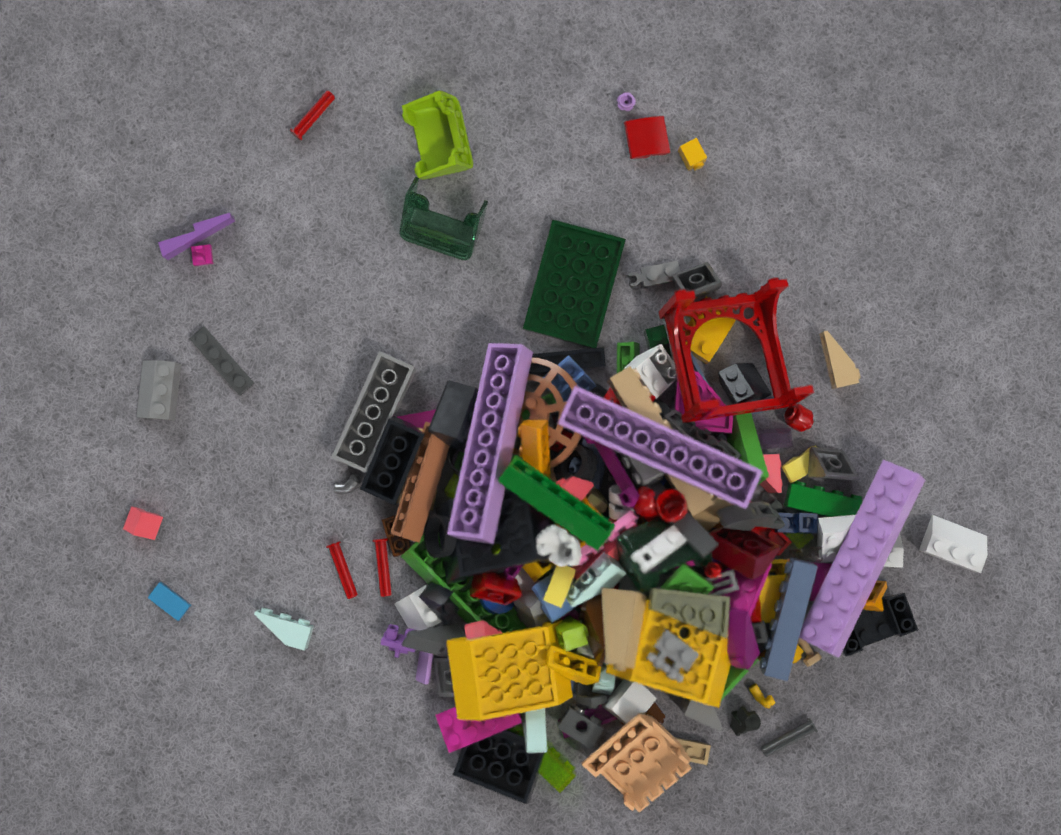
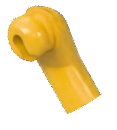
[748,683,775,709]

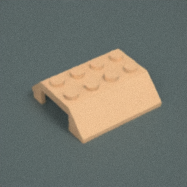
[582,713,692,812]

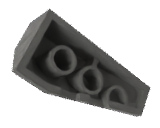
[663,409,741,460]

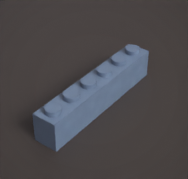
[759,557,818,681]

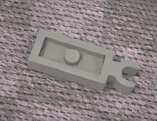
[628,261,680,288]

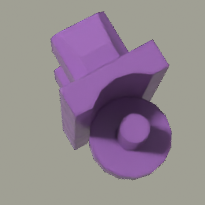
[380,624,415,658]

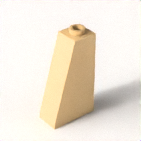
[602,588,647,671]

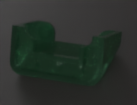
[617,517,712,593]

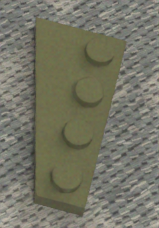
[649,588,730,638]

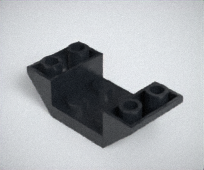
[843,593,919,657]

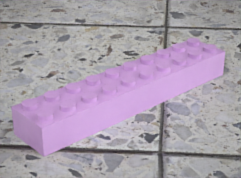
[447,343,533,544]
[558,386,763,509]
[799,460,925,657]

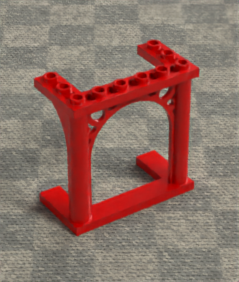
[659,277,814,423]

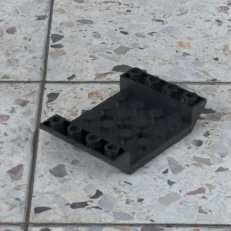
[435,488,555,584]

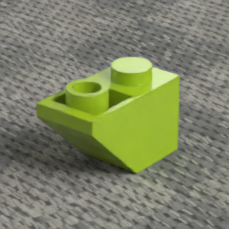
[555,616,589,651]

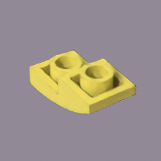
[781,446,816,483]
[543,565,576,608]

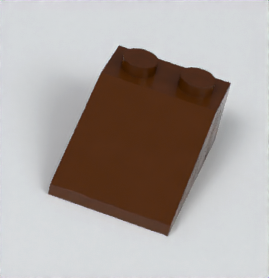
[579,594,606,667]

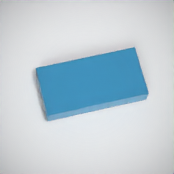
[148,582,191,621]

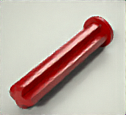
[290,91,335,141]
[373,538,392,597]
[326,541,358,599]

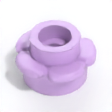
[617,93,636,111]

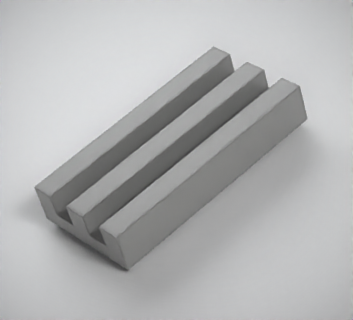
[705,570,740,596]

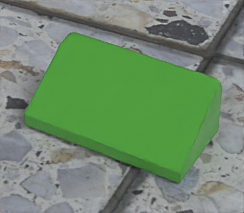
[617,342,640,373]

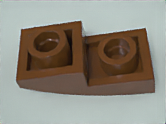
[382,515,411,558]

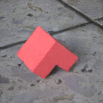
[123,506,163,540]

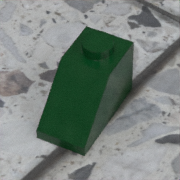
[643,324,672,359]

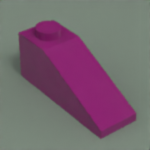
[727,607,760,670]

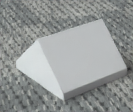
[602,679,656,725]

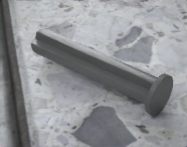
[761,718,818,757]

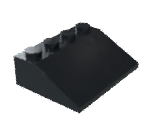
[453,730,545,804]

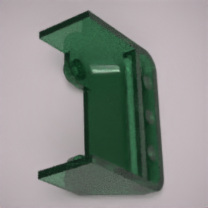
[399,177,488,260]

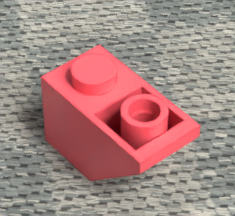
[760,454,783,493]

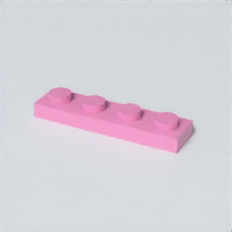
[578,511,638,566]

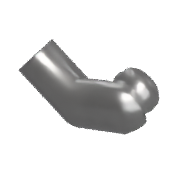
[334,474,361,493]

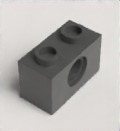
[557,705,604,749]

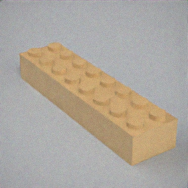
[607,366,714,516]

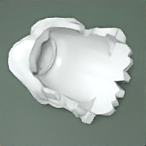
[536,525,582,567]

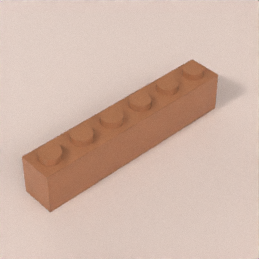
[390,422,449,543]

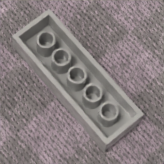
[331,351,417,473]

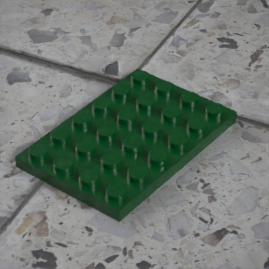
[523,219,626,348]

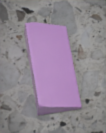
[416,651,434,685]

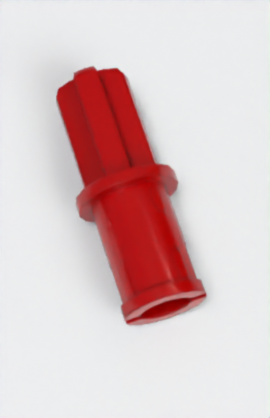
[703,561,722,578]

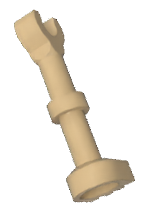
[798,638,822,667]

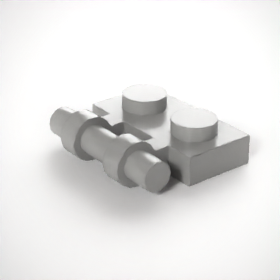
[647,630,699,683]

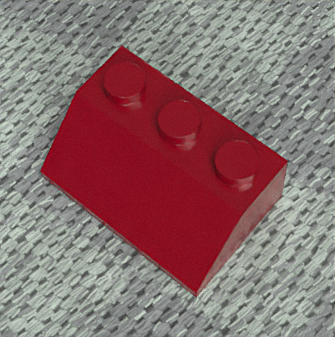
[707,526,781,580]

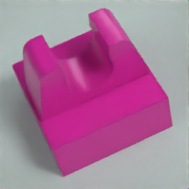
[191,244,213,266]

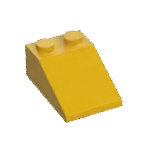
[683,296,736,364]

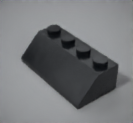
[360,416,425,505]

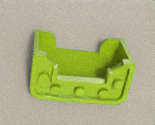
[402,90,473,180]

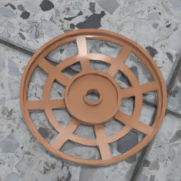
[512,358,582,469]

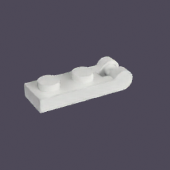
[631,525,687,573]

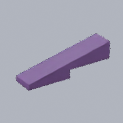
[158,213,235,260]

